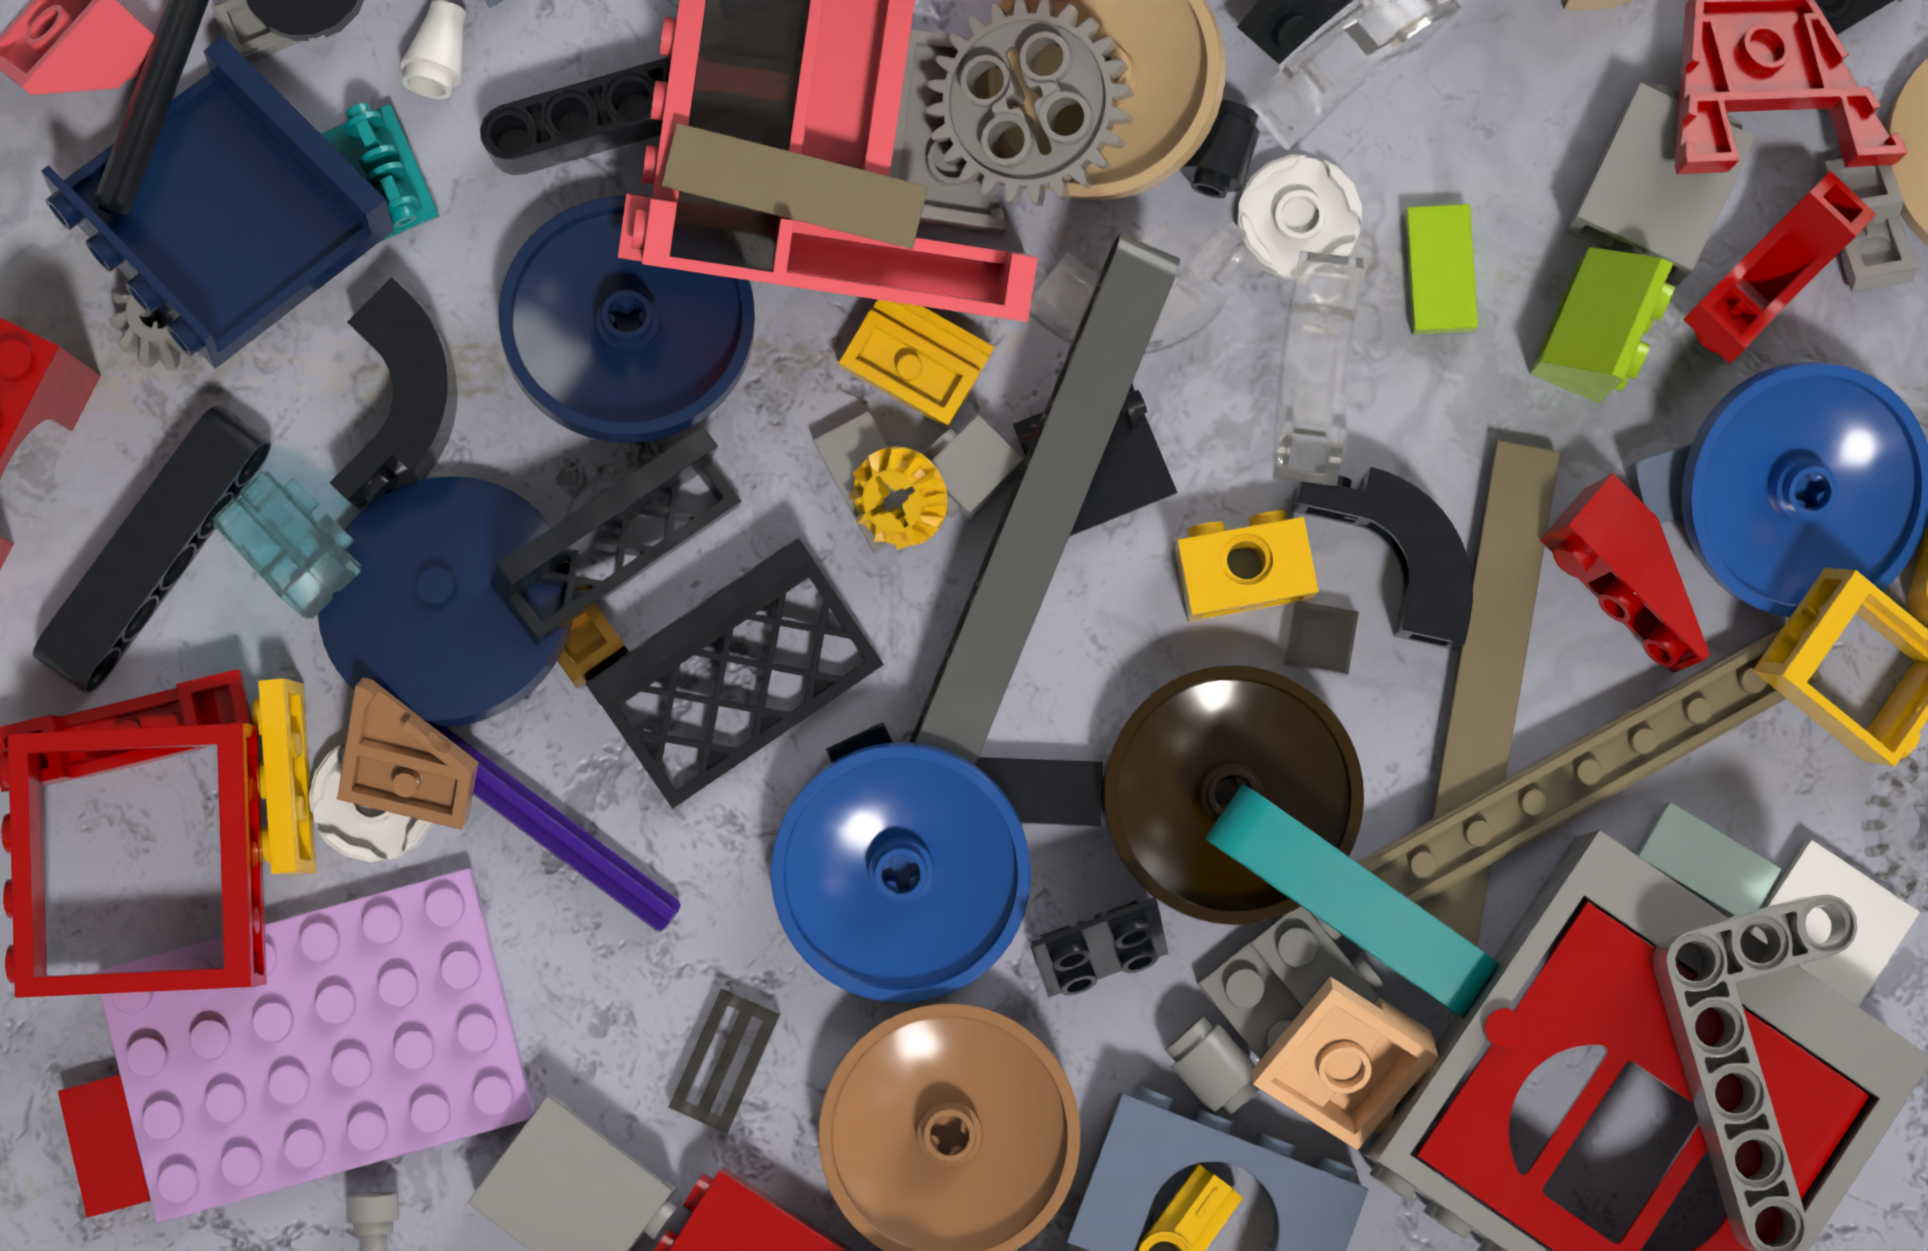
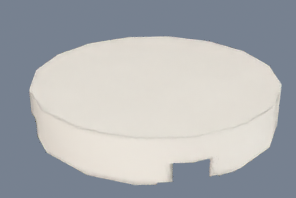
[1236,154,1362,281]
[309,743,435,863]

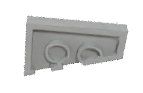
[889,29,1006,235]

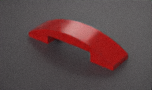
[0,669,253,793]

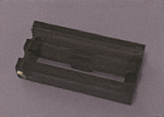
[668,988,781,1134]

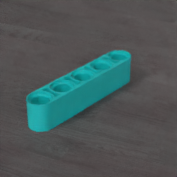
[1205,784,1500,1018]

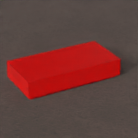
[58,1075,151,1218]

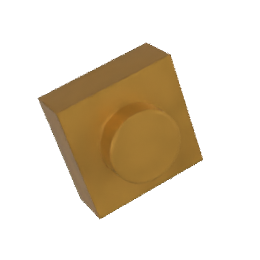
[557,605,629,688]

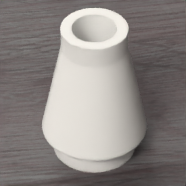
[400,0,467,99]

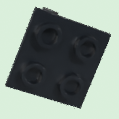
[1013,385,1178,537]
[1030,897,1169,998]

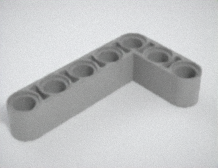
[1653,894,1858,1251]

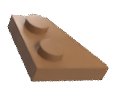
[337,677,479,830]

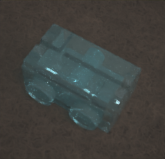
[213,471,361,619]

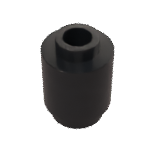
[1182,99,1260,198]

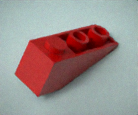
[1540,473,1710,673]

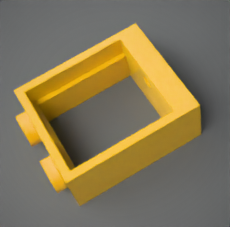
[1753,568,1928,767]

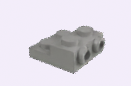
[1197,907,1383,1061]

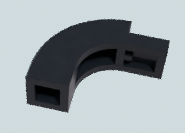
[329,277,458,510]
[1291,467,1473,651]

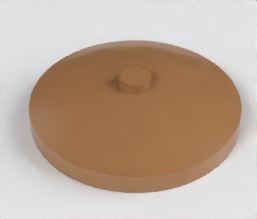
[818,1004,1081,1251]

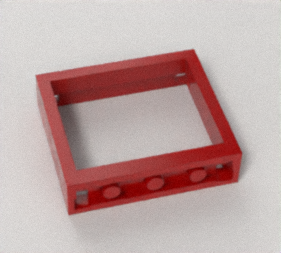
[0,723,267,998]

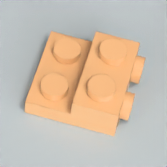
[1251,977,1438,1150]

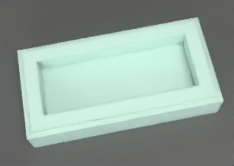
[1636,802,1782,917]

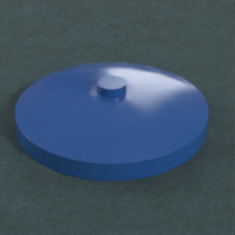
[1682,362,1928,618]
[771,742,1031,1003]

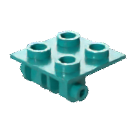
[320,103,440,242]

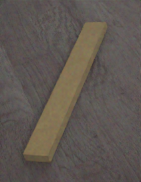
[1418,440,1560,947]
[1356,623,1822,905]

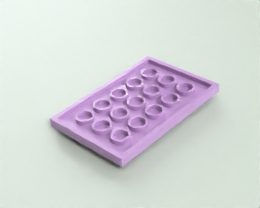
[95,868,535,1224]

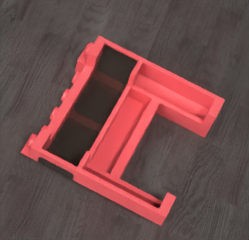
[618,0,1070,322]

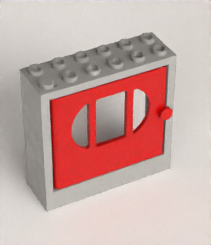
[1362,830,1928,1251]

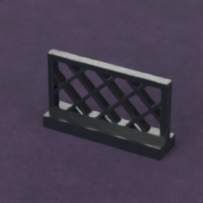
[585,538,884,809]

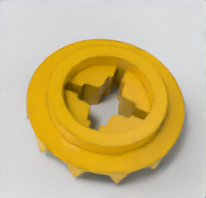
[848,446,948,550]

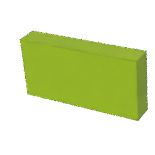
[1405,204,1478,335]

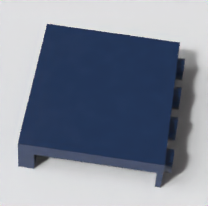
[41,37,394,369]

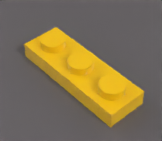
[252,678,317,876]

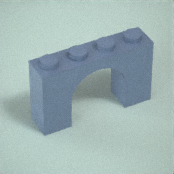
[1065,1085,1369,1251]

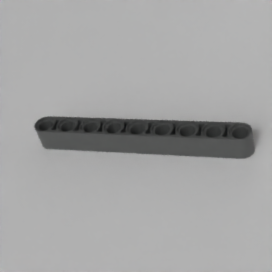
[909,233,1180,765]

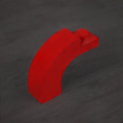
[1683,171,1876,364]

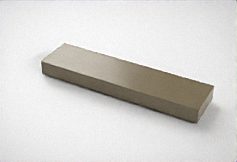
[662,123,928,249]

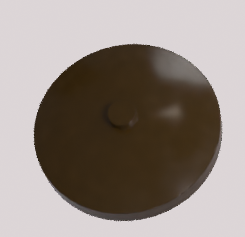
[1104,665,1364,925]

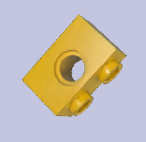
[1174,510,1319,622]

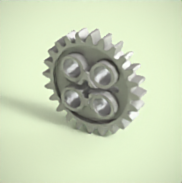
[926,0,1134,206]

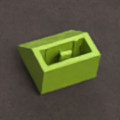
[1530,247,1675,404]

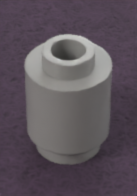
[1165,1016,1259,1115]

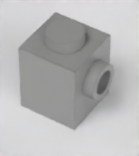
[925,415,1024,522]

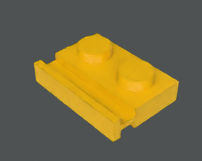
[839,300,994,430]

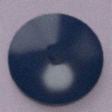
[499,196,755,443]
[317,476,575,727]

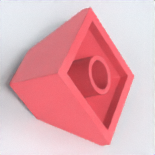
[0,0,155,95]

